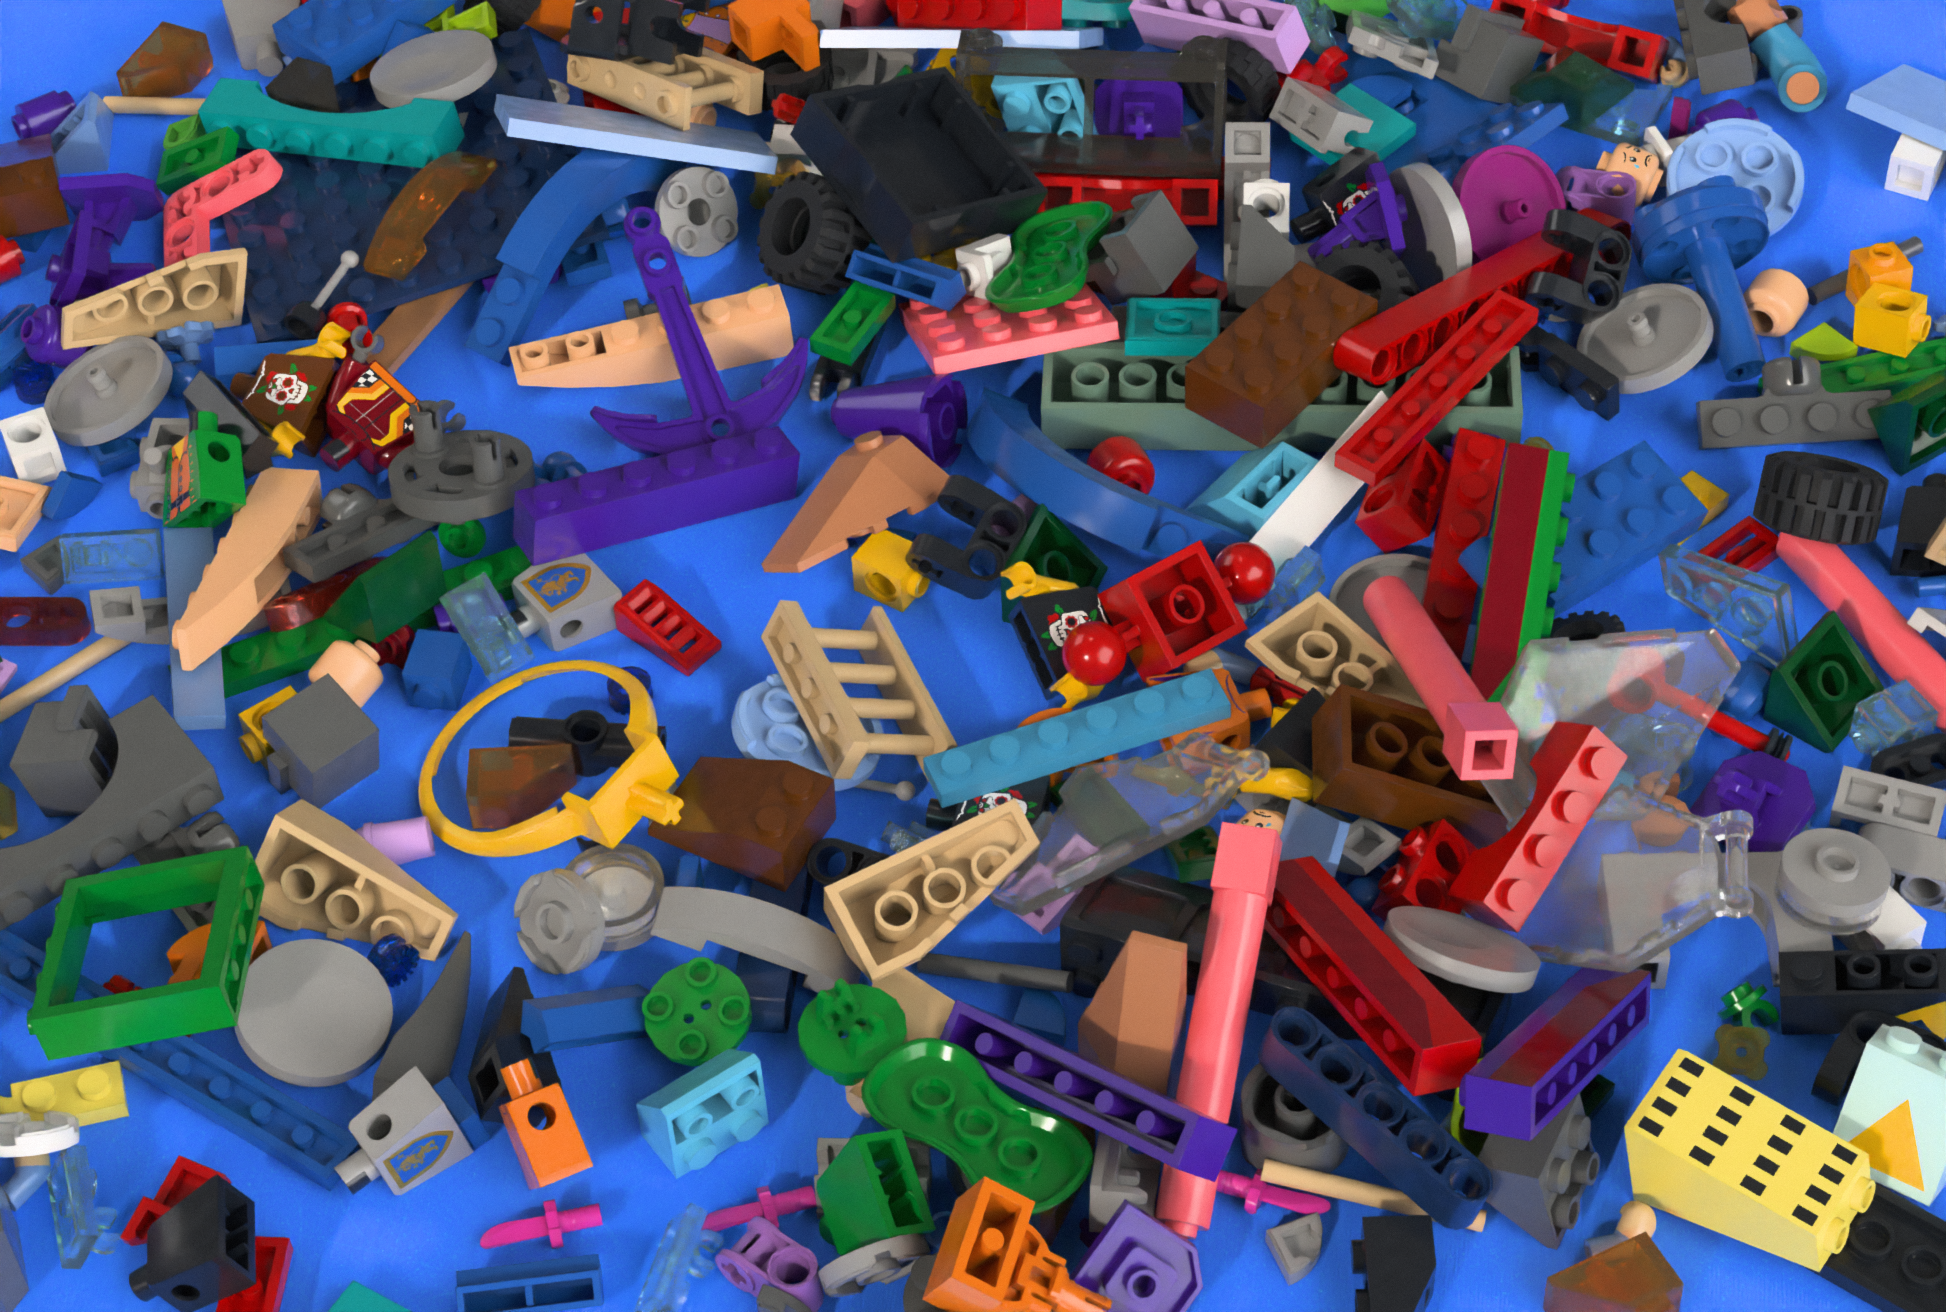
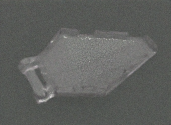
[1480,628,1741,832]
[989,732,1270,916]
[1460,784,1754,973]

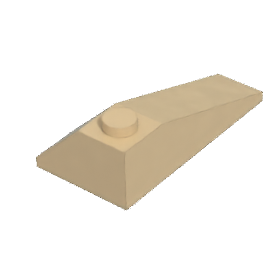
[61,248,248,350]
[1245,591,1428,710]
[823,798,1040,983]
[255,799,459,961]

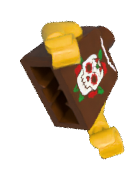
[230,322,352,459]

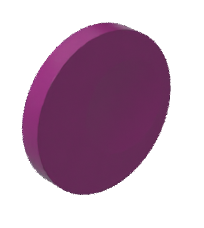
[1451,145,1566,265]

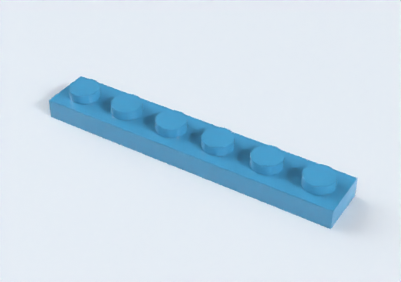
[923,668,1231,808]

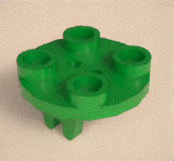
[642,957,752,1067]
[798,978,908,1086]

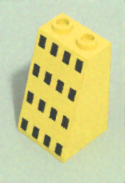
[1624,1048,1876,1272]

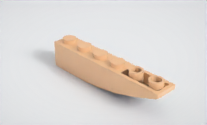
[508,284,794,388]
[172,467,323,671]

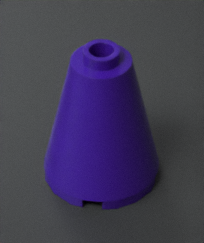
[831,373,968,469]

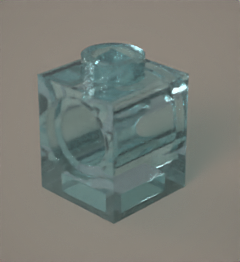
[1849,679,1938,760]

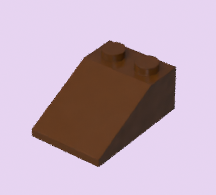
[0,134,70,239]
[648,757,836,892]

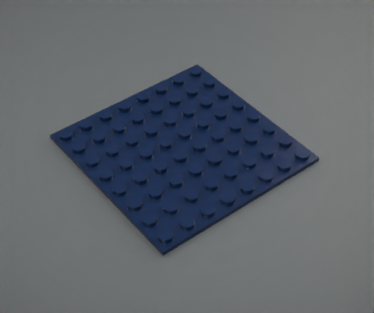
[220,27,610,343]

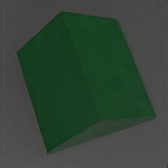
[1867,369,1946,476]
[1000,503,1108,623]
[323,530,448,643]
[1763,610,1886,753]

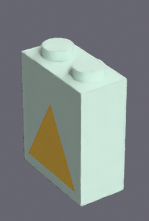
[1832,1024,1946,1207]

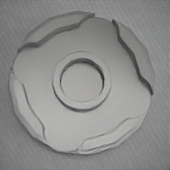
[514,868,605,975]
[818,1234,931,1297]

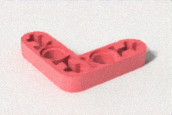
[163,149,283,267]

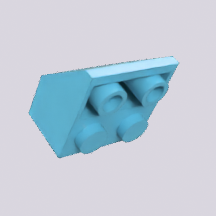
[991,49,1101,151]
[1185,441,1319,541]
[636,1049,769,1179]

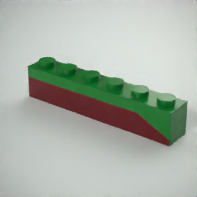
[1468,442,1576,738]

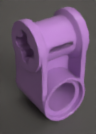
[1555,166,1636,226]
[715,1216,824,1312]

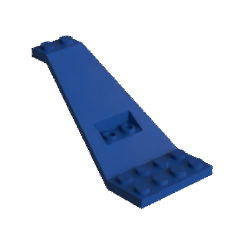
[1274,14,1569,187]

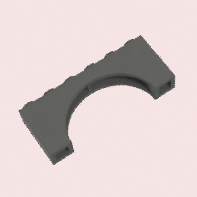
[0,694,224,931]

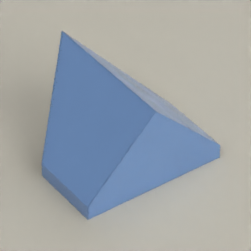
[50,91,114,175]
[1279,797,1351,879]

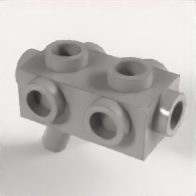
[130,418,189,519]

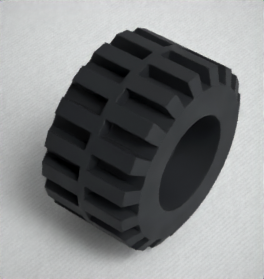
[757,171,872,296]
[1314,240,1421,315]
[1753,451,1889,545]

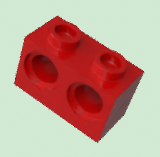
[1355,438,1449,554]
[1371,818,1478,922]

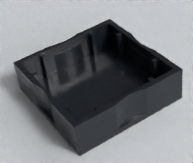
[790,67,1048,263]

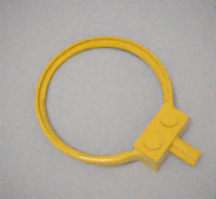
[418,660,684,857]

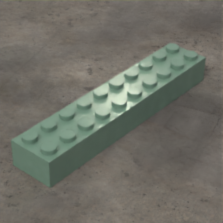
[1041,342,1523,453]

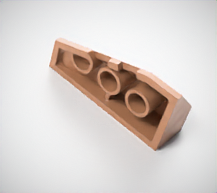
[761,431,950,573]
[1078,930,1187,1099]

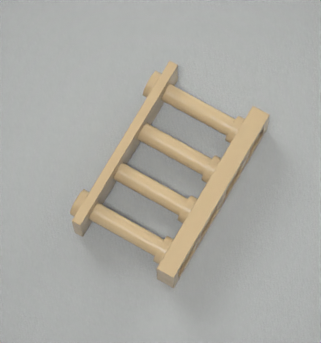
[567,47,764,131]
[761,600,958,782]

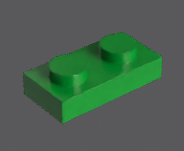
[156,126,240,195]
[809,281,896,366]

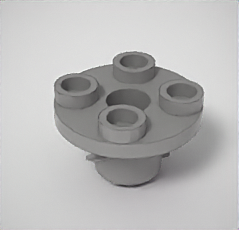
[654,167,738,257]

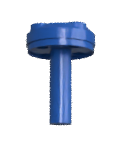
[1631,175,1770,382]

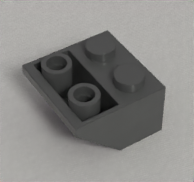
[1227,204,1295,312]
[1478,1092,1600,1250]

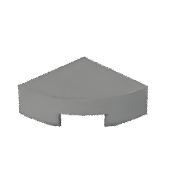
[1265,1212,1323,1286]

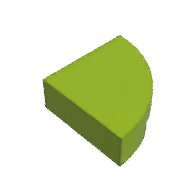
[1789,322,1858,361]

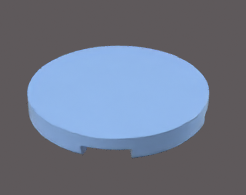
[1666,118,1804,237]
[731,673,884,791]

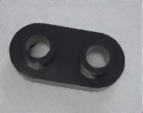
[1868,733,1946,790]

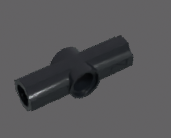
[508,710,667,777]

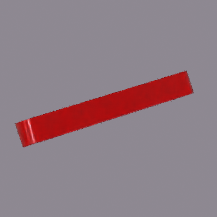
[1333,207,1632,385]

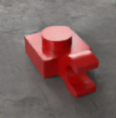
[1276,46,1348,92]

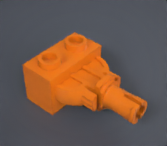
[922,1176,1112,1312]

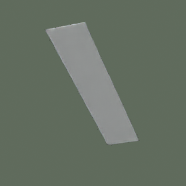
[1235,390,1388,622]

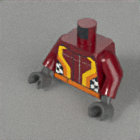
[319,325,466,475]

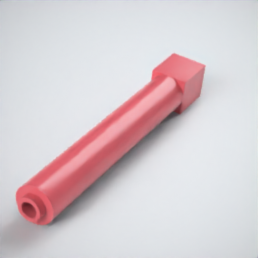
[1776,532,1946,734]
[1363,576,1518,780]
[1154,822,1282,1240]

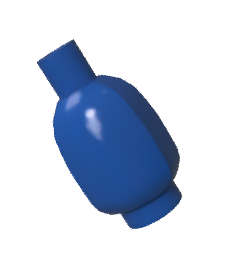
[1709,654,1775,739]

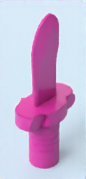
[1216,1169,1331,1214]
[695,1185,817,1234]
[480,1199,603,1249]

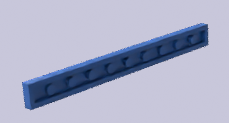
[0,929,361,1191]

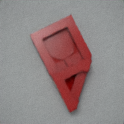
[120,1155,232,1246]

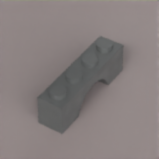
[1673,0,1755,95]

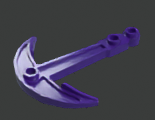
[590,206,808,457]

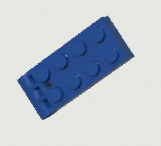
[272,0,458,87]
[1458,440,1708,618]

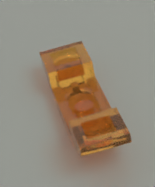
[363,151,498,281]

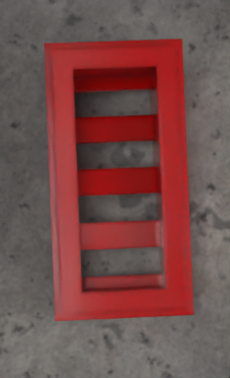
[614,579,722,676]

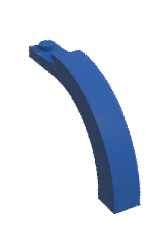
[464,148,688,367]
[967,387,1249,563]

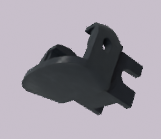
[560,0,710,65]

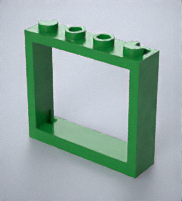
[26,845,265,1061]

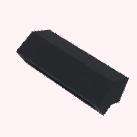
[183,370,279,479]

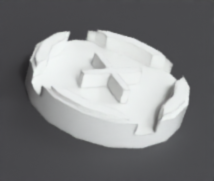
[0,1111,80,1158]

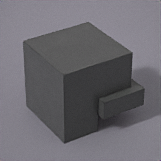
[1434,3,1545,106]
[1085,190,1199,305]
[262,673,379,809]
[9,684,118,817]

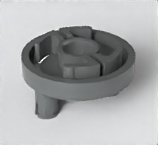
[388,400,535,525]

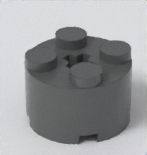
[1240,1062,1350,1173]

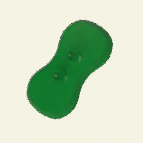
[985,201,1113,313]
[861,1038,1093,1216]

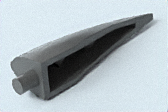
[372,931,471,1102]

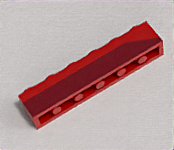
[1264,856,1482,1096]

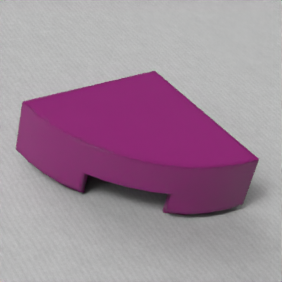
[1668,96,1692,140]

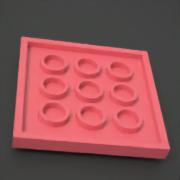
[898,283,1120,376]

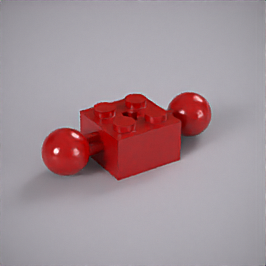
[1062,540,1275,686]

